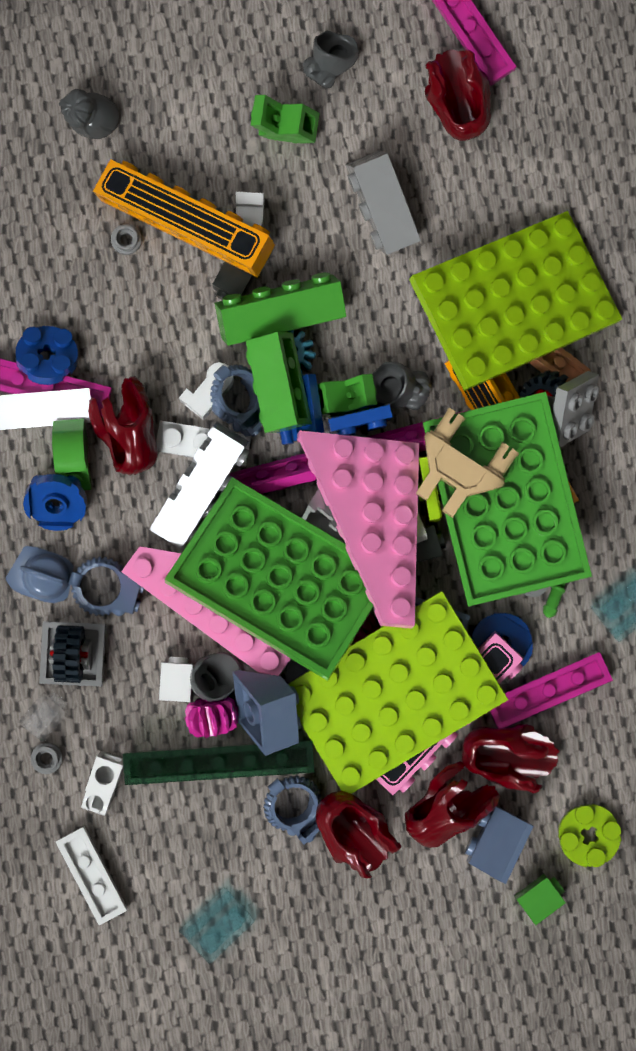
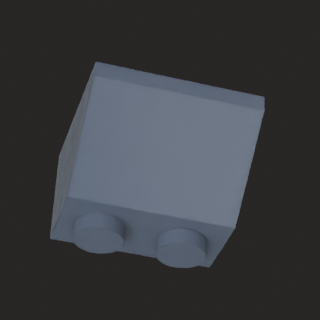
[233,670,301,756]
[465,806,534,884]

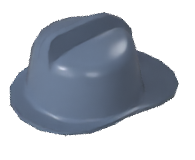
[6,546,74,603]

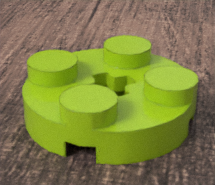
[558,804,621,867]

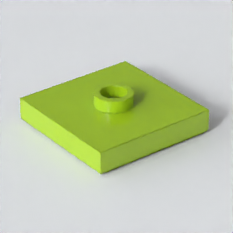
[418,457,442,523]

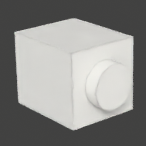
[159,657,195,702]

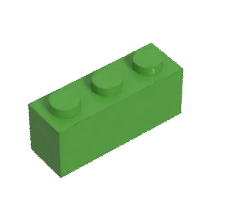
[246,332,312,433]

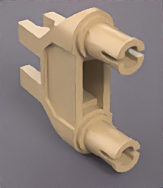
[416,408,519,518]

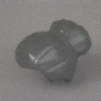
[303,30,359,88]
[59,89,119,139]
[372,361,431,410]
[190,652,241,702]

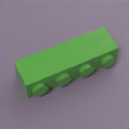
[214,272,347,346]

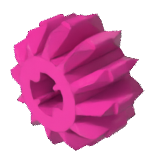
[185,696,239,738]

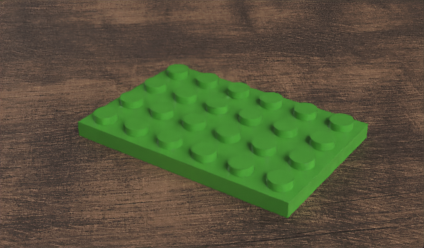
[423,392,592,607]
[165,477,374,681]

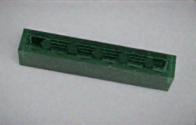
[123,739,315,785]

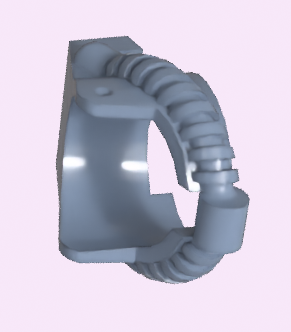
[210,365,262,437]
[68,557,144,616]
[263,776,321,845]

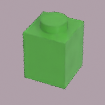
[514,874,566,926]

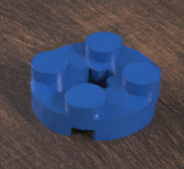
[16,326,78,385]
[23,474,87,531]
[471,613,533,667]

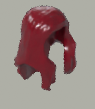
[425,49,491,141]
[88,376,158,476]
[461,724,559,793]
[405,761,500,848]
[315,791,402,879]

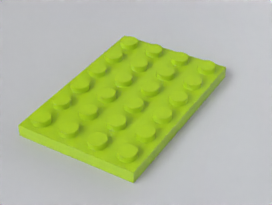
[409,211,623,391]
[288,591,508,794]

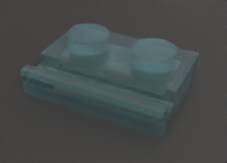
[590,571,636,642]
[179,887,256,964]

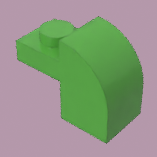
[251,95,320,143]
[317,374,377,417]
[52,418,92,490]

